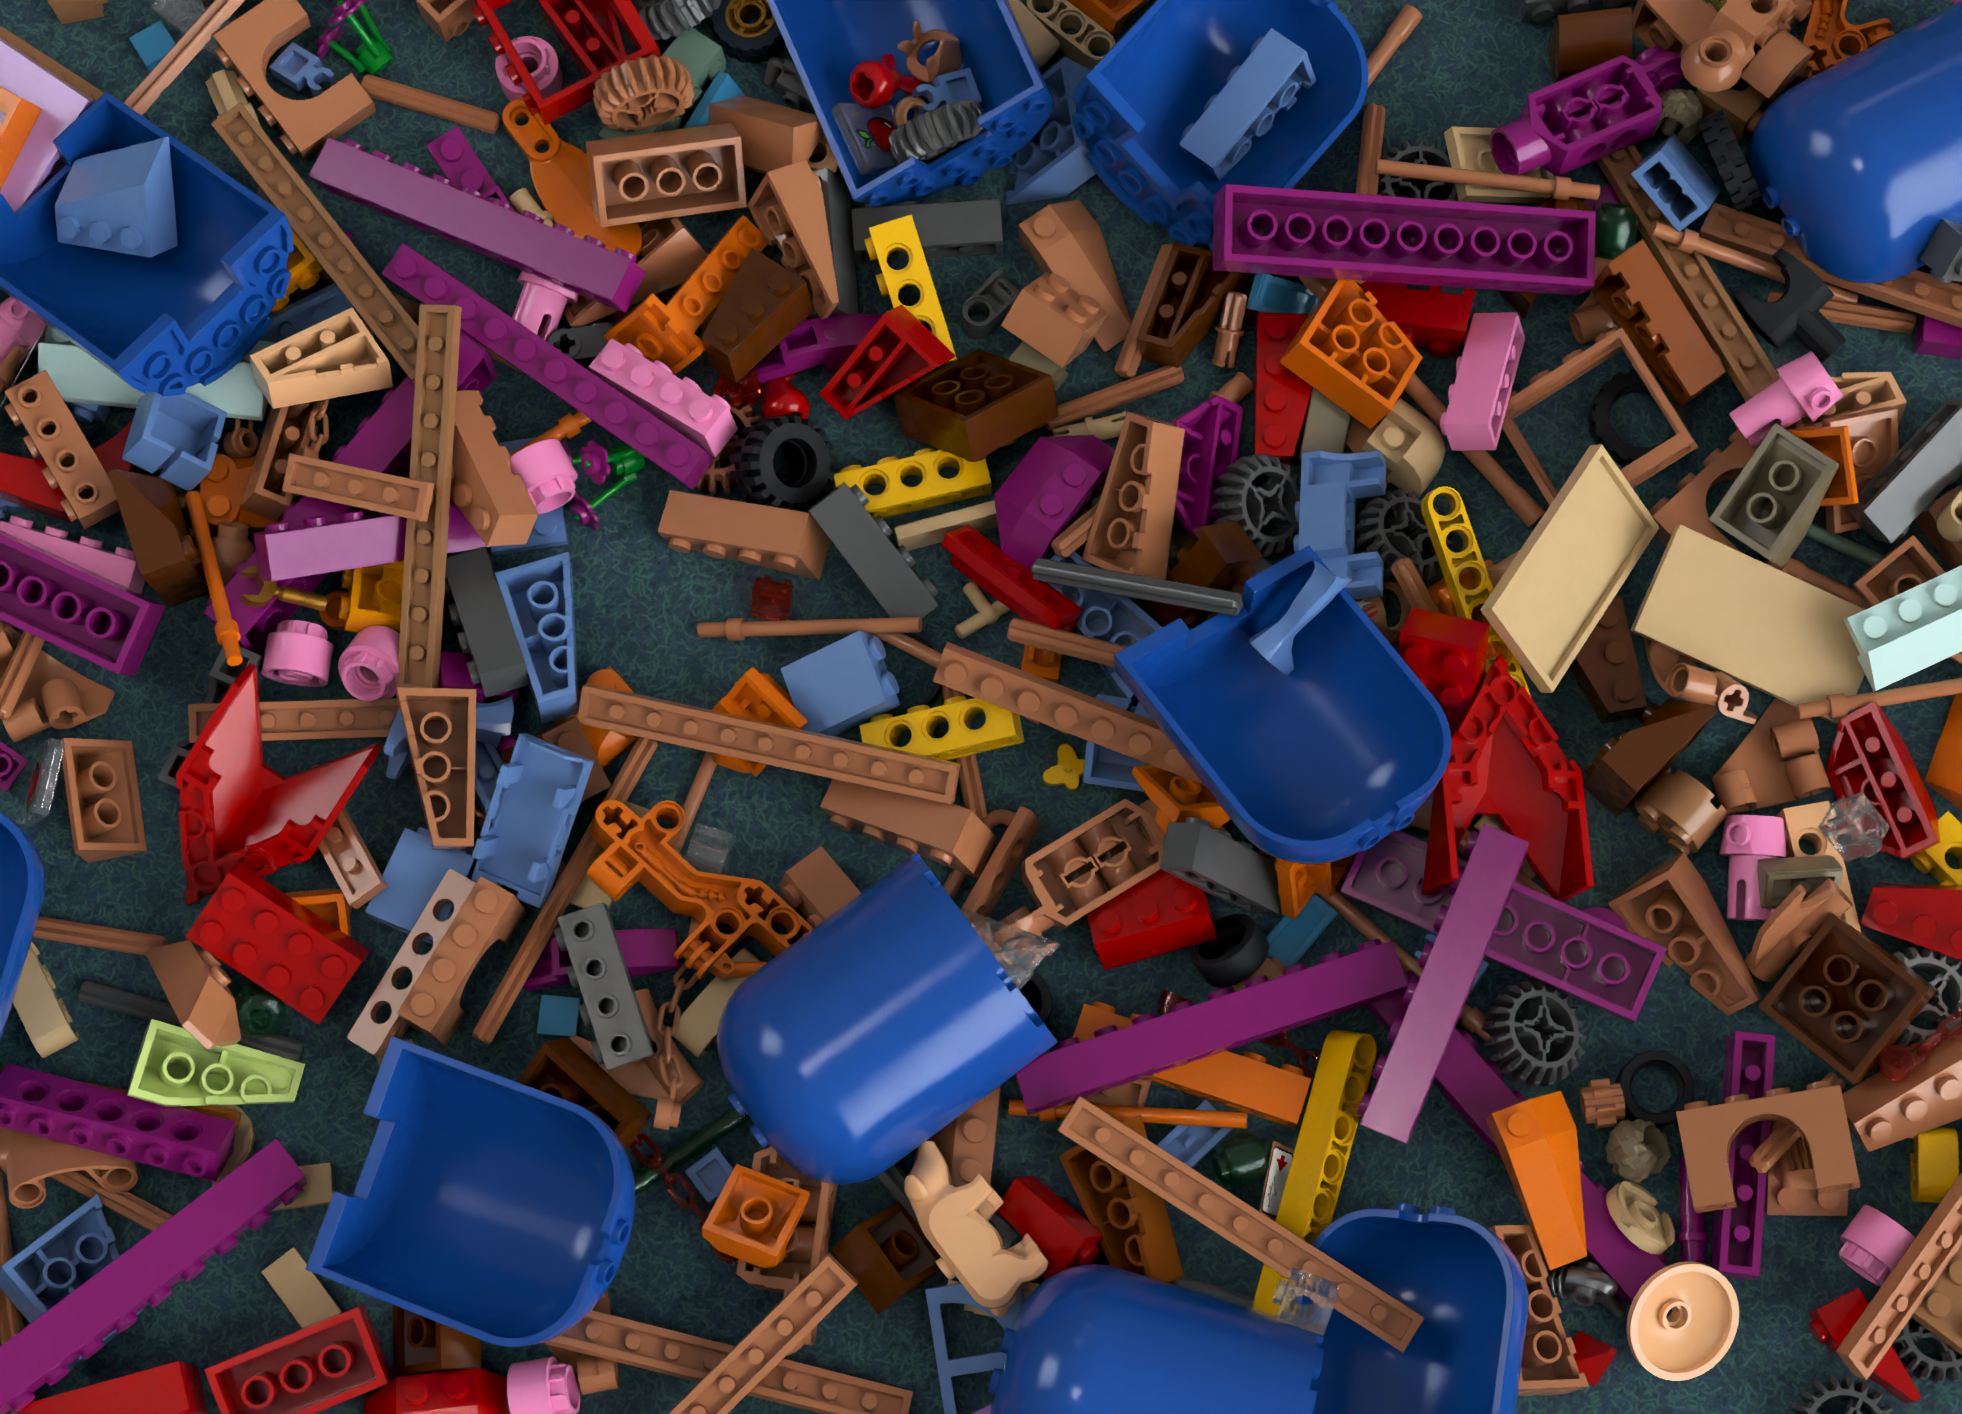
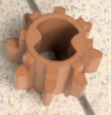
[1579,1078,1626,1129]

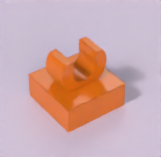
[1021,644,1062,683]

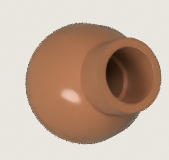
[212,521,256,584]

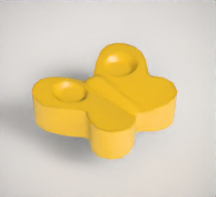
[1043,744,1085,791]

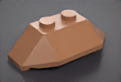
[145,940,241,1050]

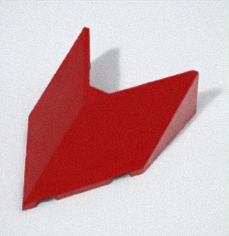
[1422,654,1594,902]
[175,663,383,905]

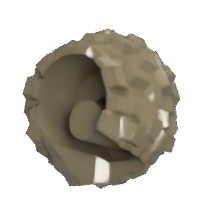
[1651,88,1703,146]
[1605,1119,1671,1183]

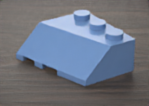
[1005,57,1096,205]
[55,136,178,258]
[0,1194,143,1372]

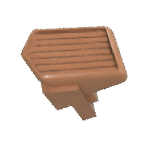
[1764,1121,1850,1216]

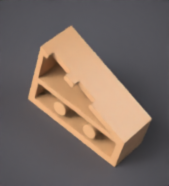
[250,307,393,409]
[1778,372,1907,430]

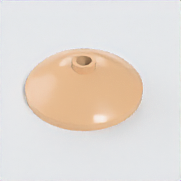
[1627,1261,1739,1381]

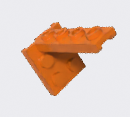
[603,215,768,375]

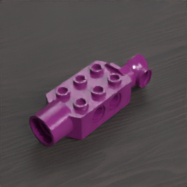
[1490,46,1683,176]

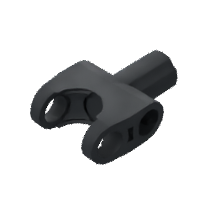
[1732,249,1847,363]

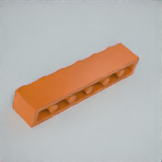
[1073,1001,1311,1129]

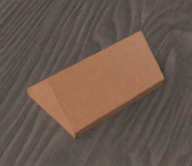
[708,95,824,175]
[60,738,147,863]

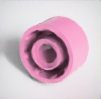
[495,36,563,101]
[510,439,578,514]
[261,620,334,687]
[338,625,400,702]
[1839,1205,1916,1286]
[507,1357,580,1414]

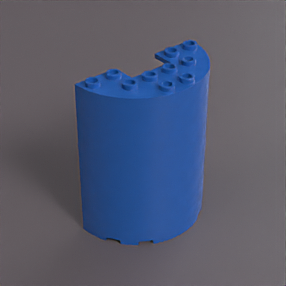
[767,0,1052,207]
[0,91,294,396]

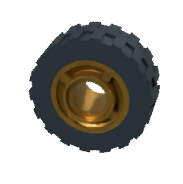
[711,0,786,64]

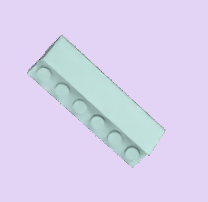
[38,325,274,421]
[1844,565,1962,692]

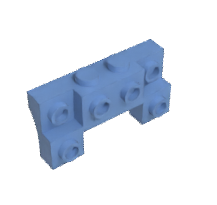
[1293,450,1386,600]

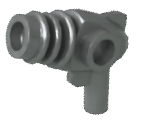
[1545,1262,1626,1318]

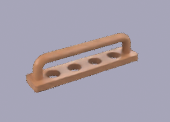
[943,806,1041,935]
[347,869,476,1057]

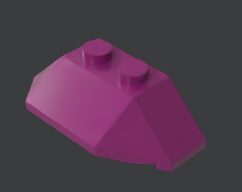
[1171,395,1243,541]
[994,435,1115,570]

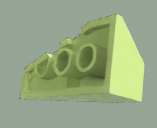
[127,1019,305,1107]

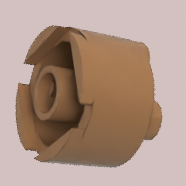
[1635,766,1727,855]

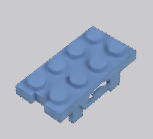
[471,733,594,908]

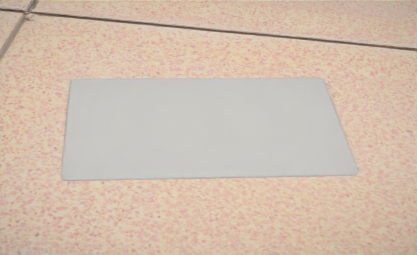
[0,324,48,409]

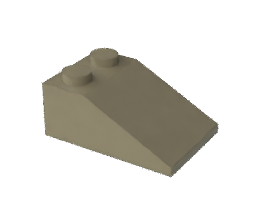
[1709,423,1840,567]

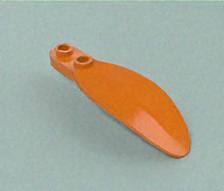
[502,99,643,257]

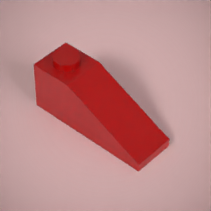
[1809,1287,1922,1404]

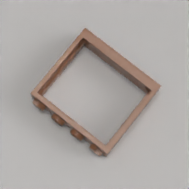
[1502,327,1698,506]

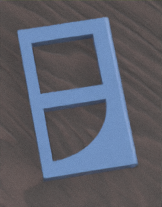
[925,1283,1025,1414]

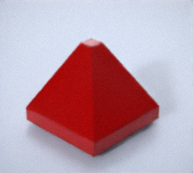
[1573,1331,1618,1387]

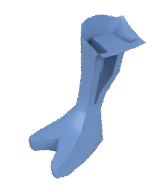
[1248,553,1353,675]
[384,694,514,780]

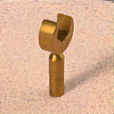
[239,566,328,611]

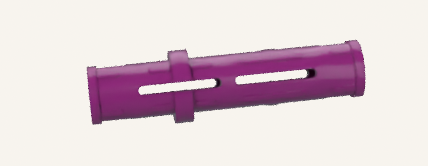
[1676,1157,1709,1264]

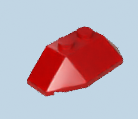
[1826,702,1941,859]
[364,1368,511,1414]

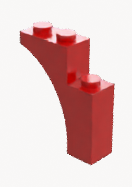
[0,419,141,522]
[996,1176,1104,1280]

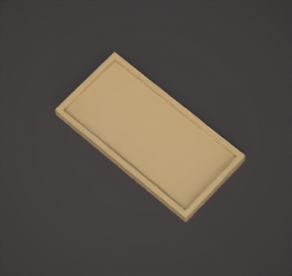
[1480,444,1660,693]
[1630,524,1865,726]

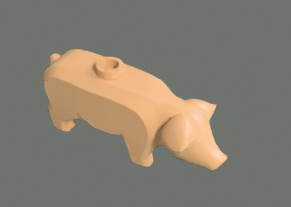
[904,1141,1049,1317]

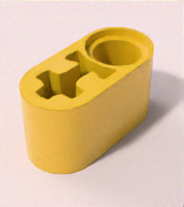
[1910,1127,1959,1203]

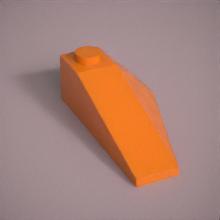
[1486,1091,1587,1271]

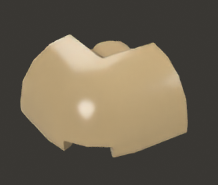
[1361,398,1446,499]

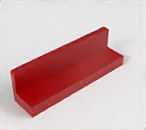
[941,525,1082,632]

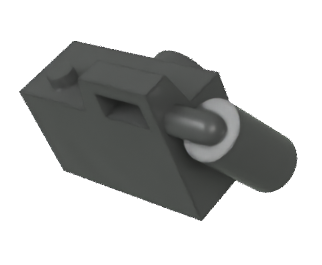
[763,58,816,114]

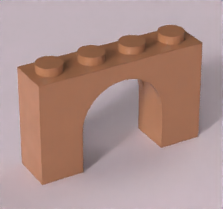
[213,0,376,161]
[1649,428,1756,552]
[397,876,527,1047]
[1676,1081,1860,1214]

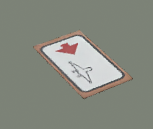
[1259,1141,1295,1221]

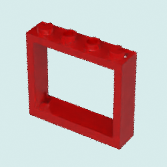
[471,0,661,125]

